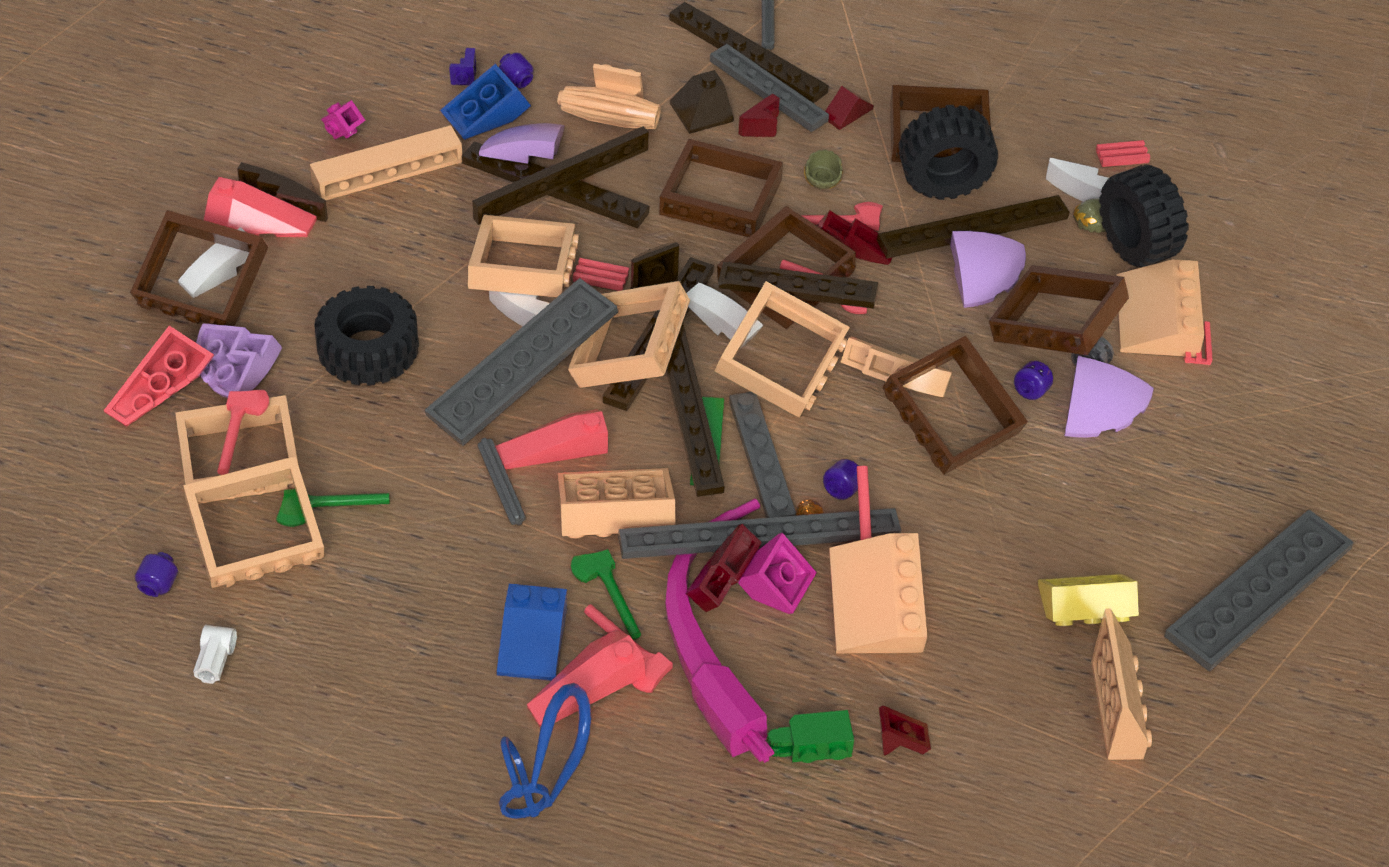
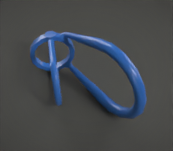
[499,683,591,819]

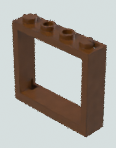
[890,85,991,162]
[659,139,783,237]
[717,206,856,330]
[130,210,268,326]
[989,265,1129,355]
[882,336,1028,475]

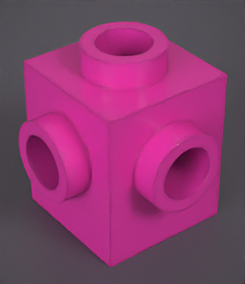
[321,100,366,139]

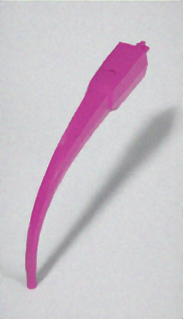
[665,498,774,763]

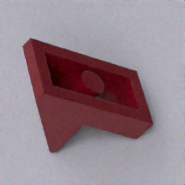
[738,93,780,137]
[879,705,931,756]

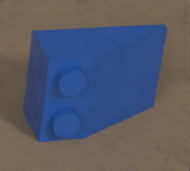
[440,64,531,140]
[497,584,567,681]

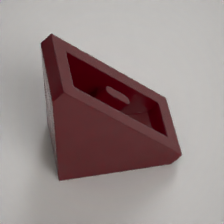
[825,86,874,130]

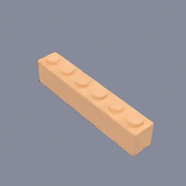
[310,125,462,200]

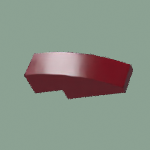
[817,210,893,265]
[686,524,762,612]

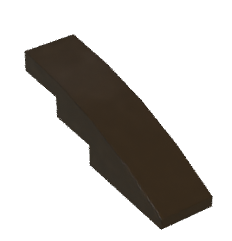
[237,162,328,222]

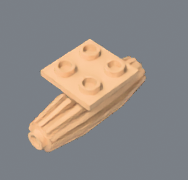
[557,64,661,129]

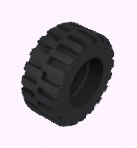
[898,105,998,200]
[1099,164,1189,268]
[314,286,419,386]

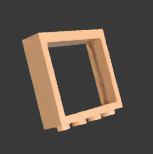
[468,215,579,297]
[568,281,690,388]
[715,281,850,418]
[175,395,299,504]
[183,456,324,588]

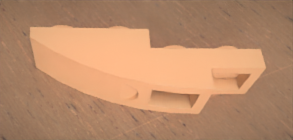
[841,336,952,397]

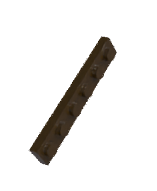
[718,262,878,309]

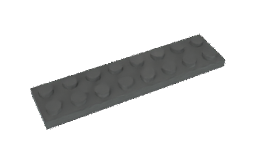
[425,278,618,446]
[1164,510,1354,672]

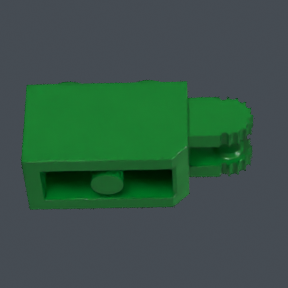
[767,710,854,763]

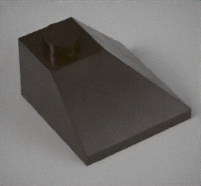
[670,70,734,134]
[631,242,679,289]

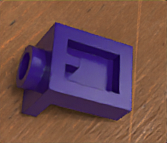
[449,48,477,85]

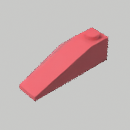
[204,177,317,237]
[104,326,214,427]
[495,409,608,470]
[527,630,646,727]

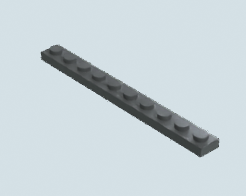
[618,508,901,559]

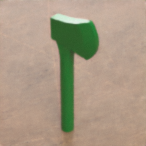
[276,489,390,527]
[571,549,641,640]

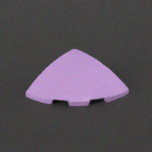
[479,123,564,164]
[950,231,1026,308]
[196,324,282,398]
[1065,356,1154,438]

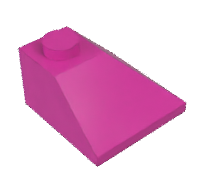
[738,533,817,614]

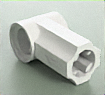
[193,625,237,684]

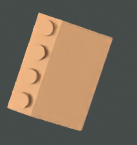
[1116,259,1204,357]
[558,468,675,538]
[829,533,927,654]
[1091,609,1152,760]

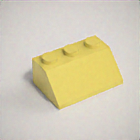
[1038,574,1139,626]

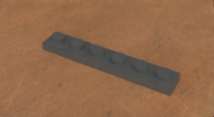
[710,44,829,132]
[729,392,796,518]

